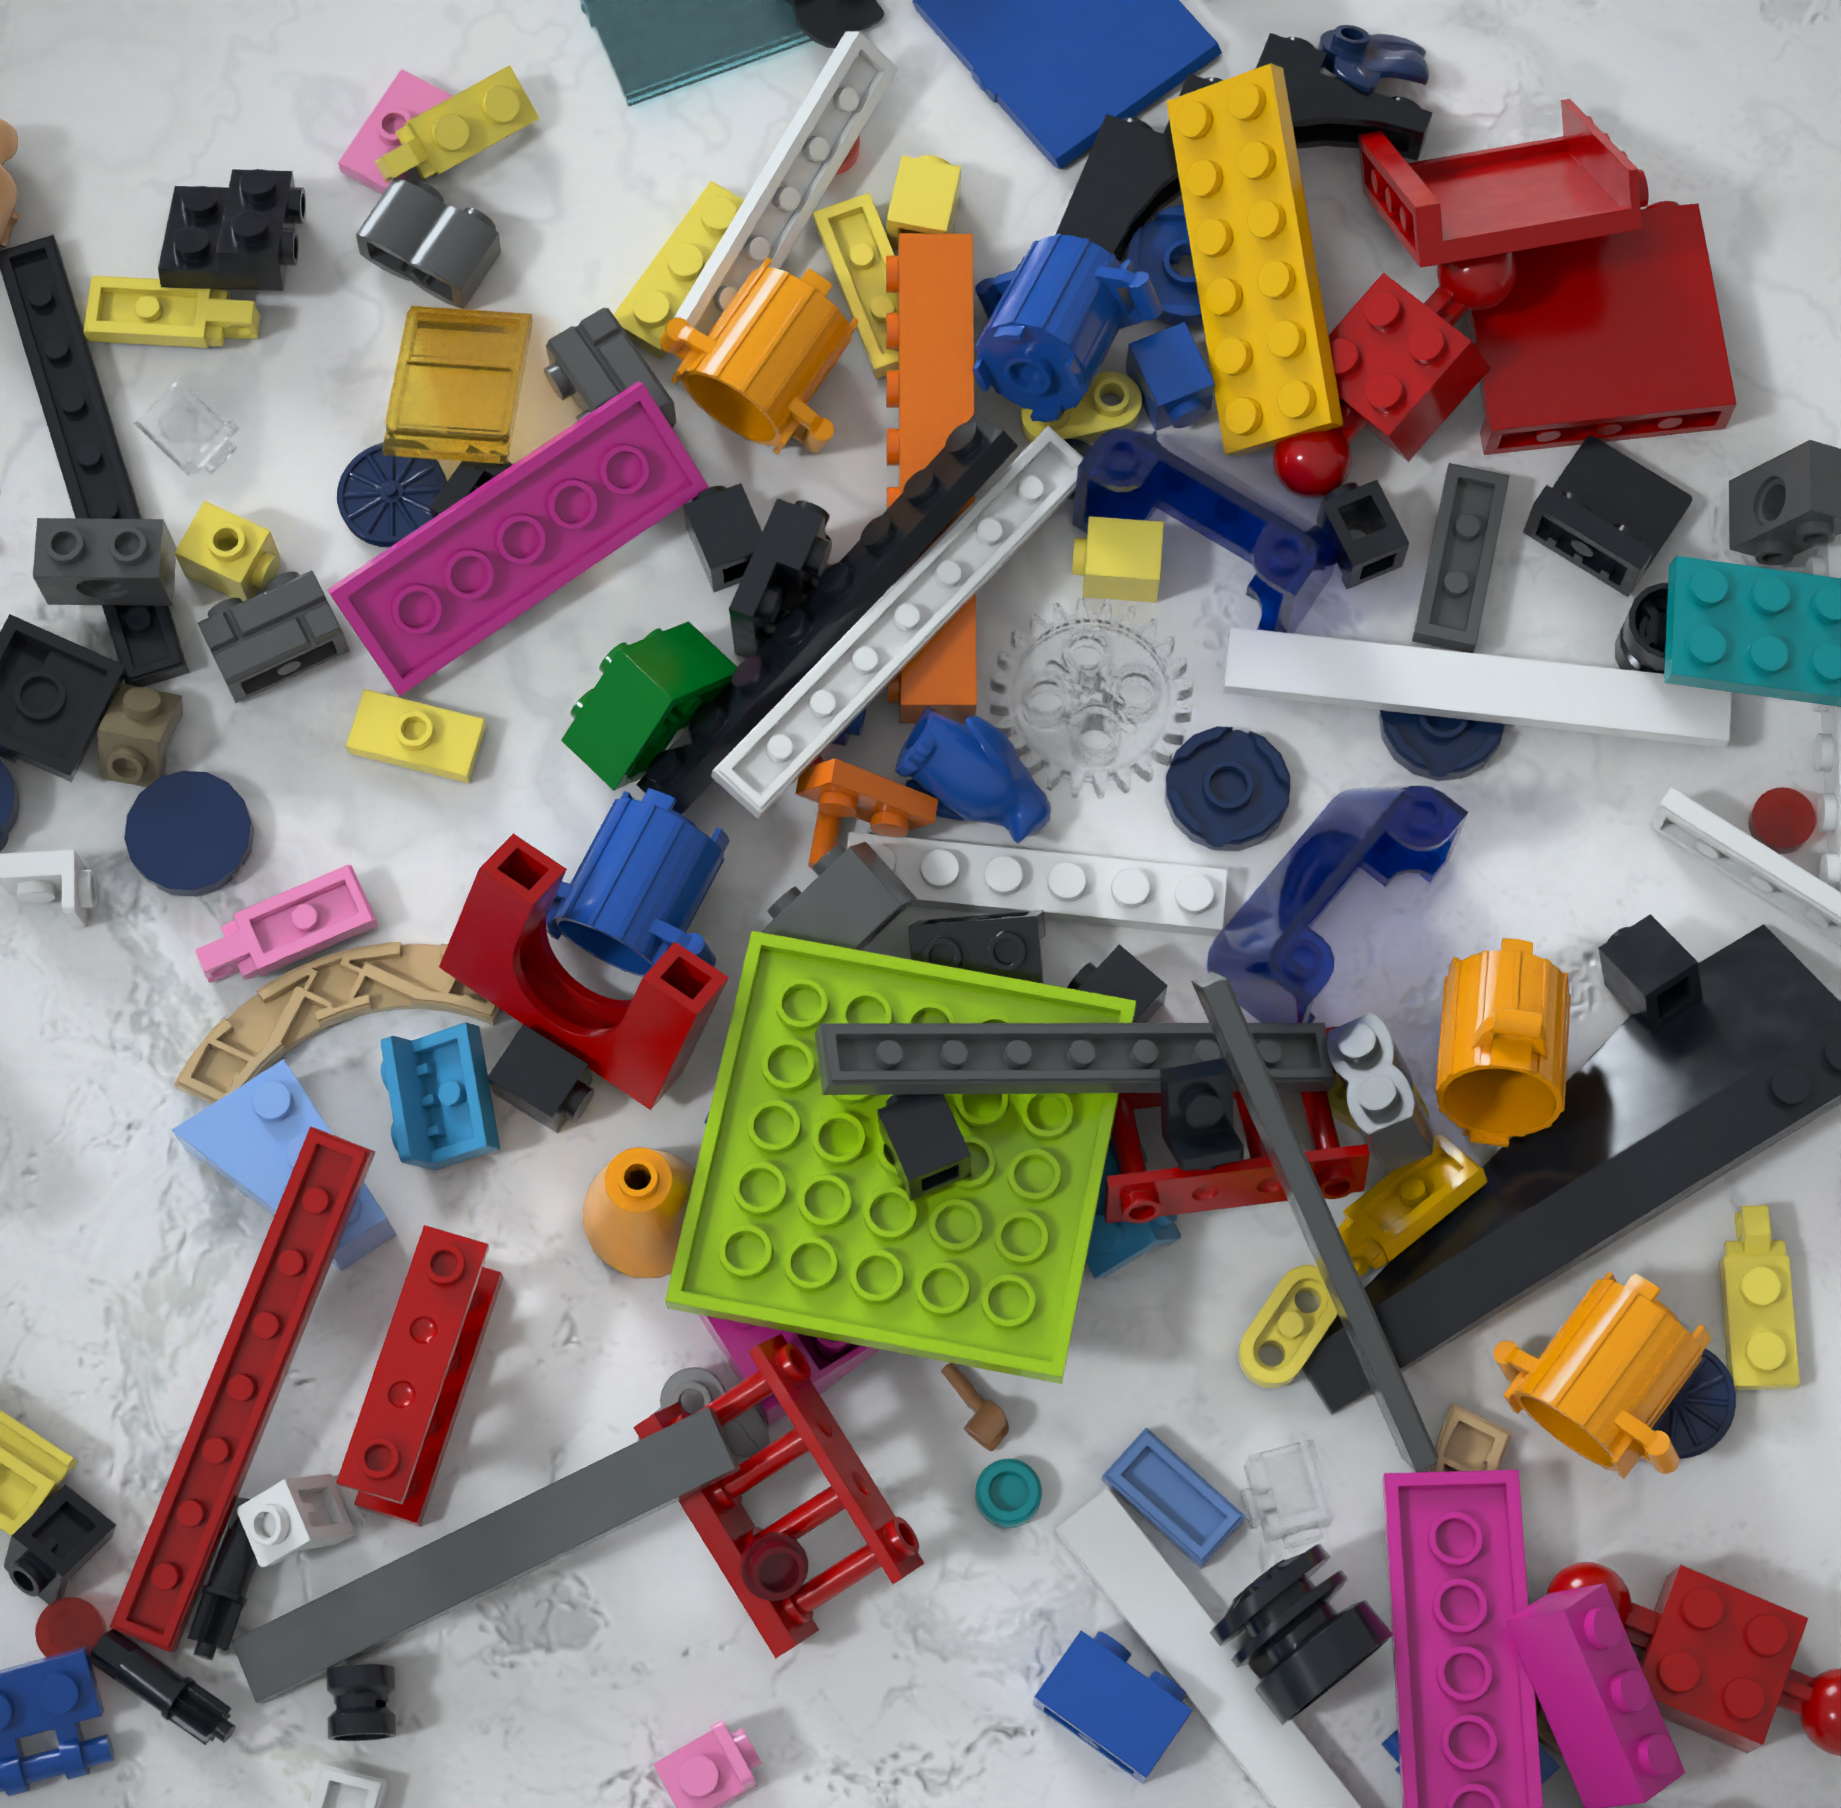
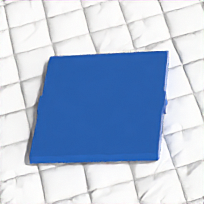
[912,0,1222,169]

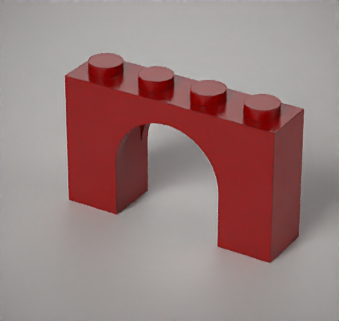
[439,833,729,1110]

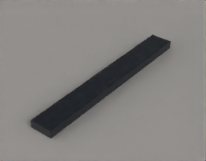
[0,235,190,687]

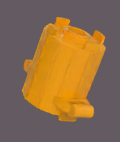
[660,257,859,455]
[1435,938,1571,1147]
[1493,1271,1711,1479]

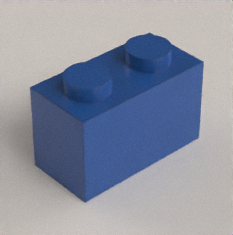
[1032,1630,1193,1784]

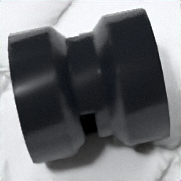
[327,1664,396,1741]

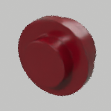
[740,1532,808,1601]

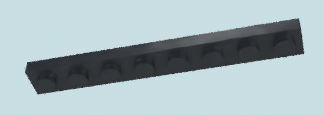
[636,413,1018,815]

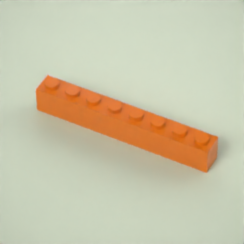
[886,233,977,723]

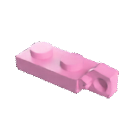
[195,865,378,983]

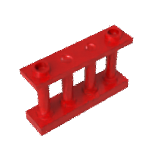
[1104,1027,1370,1224]
[336,1225,504,1527]
[633,1334,925,1659]

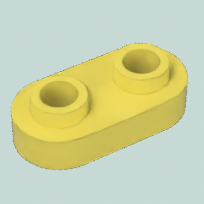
[1021,371,1142,444]
[1238,1265,1338,1388]

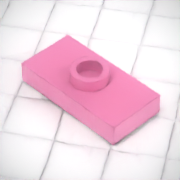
[338,69,452,195]

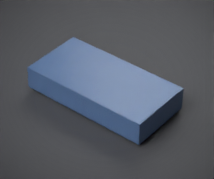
[1101,1428,1246,1569]

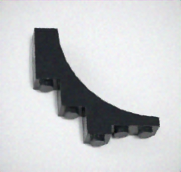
[1055,33,1432,262]

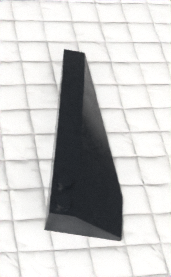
[1302,924,1841,1415]

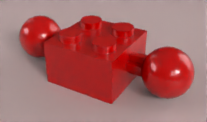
[1272,252,1517,499]
[1546,1562,1841,1756]

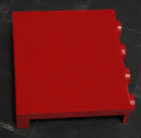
[1358,99,1649,268]
[1467,201,1737,455]

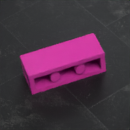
[1506,1583,1686,1808]

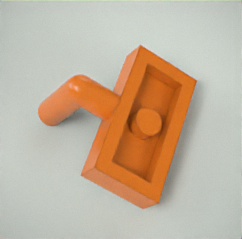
[795,758,939,868]

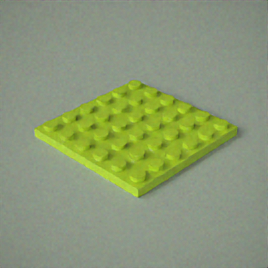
[665,931,1136,1384]

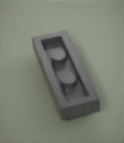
[1412,463,1510,653]

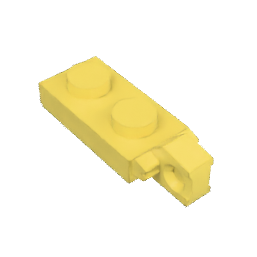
[374,65,540,183]
[83,276,261,348]
[1719,1205,1800,1390]

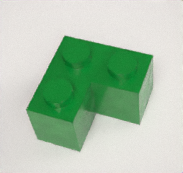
[561,621,737,791]

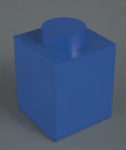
[1126,322,1215,431]

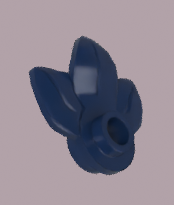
[1318,25,1429,93]

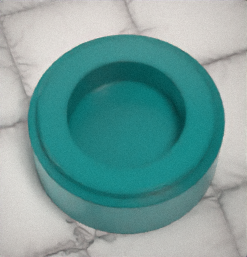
[975,1459,1042,1528]

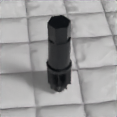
[187,1497,257,1660]
[90,1629,236,1745]

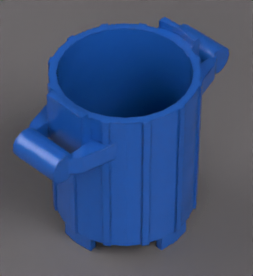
[973,234,1163,422]
[546,788,730,977]

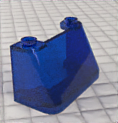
[1072,429,1337,634]
[1206,786,1469,1023]

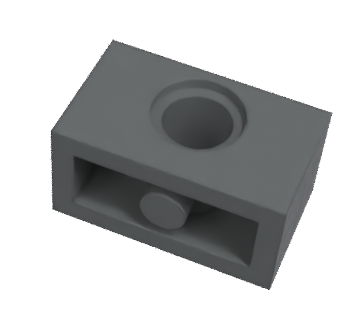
[1729,440,1841,565]
[33,518,177,606]

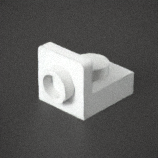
[0,850,97,928]
[237,1474,356,1567]

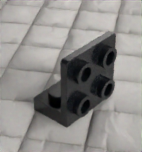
[1523,436,1692,597]
[908,910,1046,984]

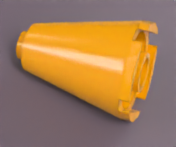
[583,1147,695,1278]

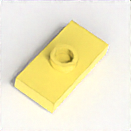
[346,689,487,783]

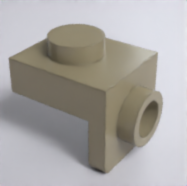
[97,684,183,788]

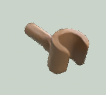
[941,1363,1009,1451]

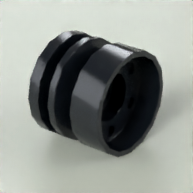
[1210,1544,1393,1725]

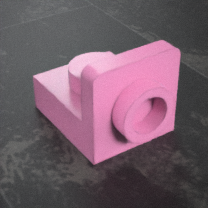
[653,1720,762,1808]

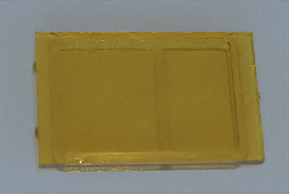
[383,306,533,464]

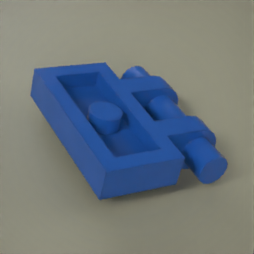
[0,1646,114,1796]

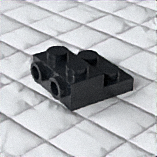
[158,169,306,291]
[729,498,832,658]
[0,614,127,782]

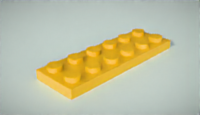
[1166,63,1343,458]

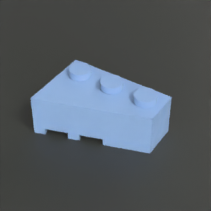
[172,1059,396,1271]

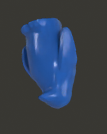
[895,706,1051,843]

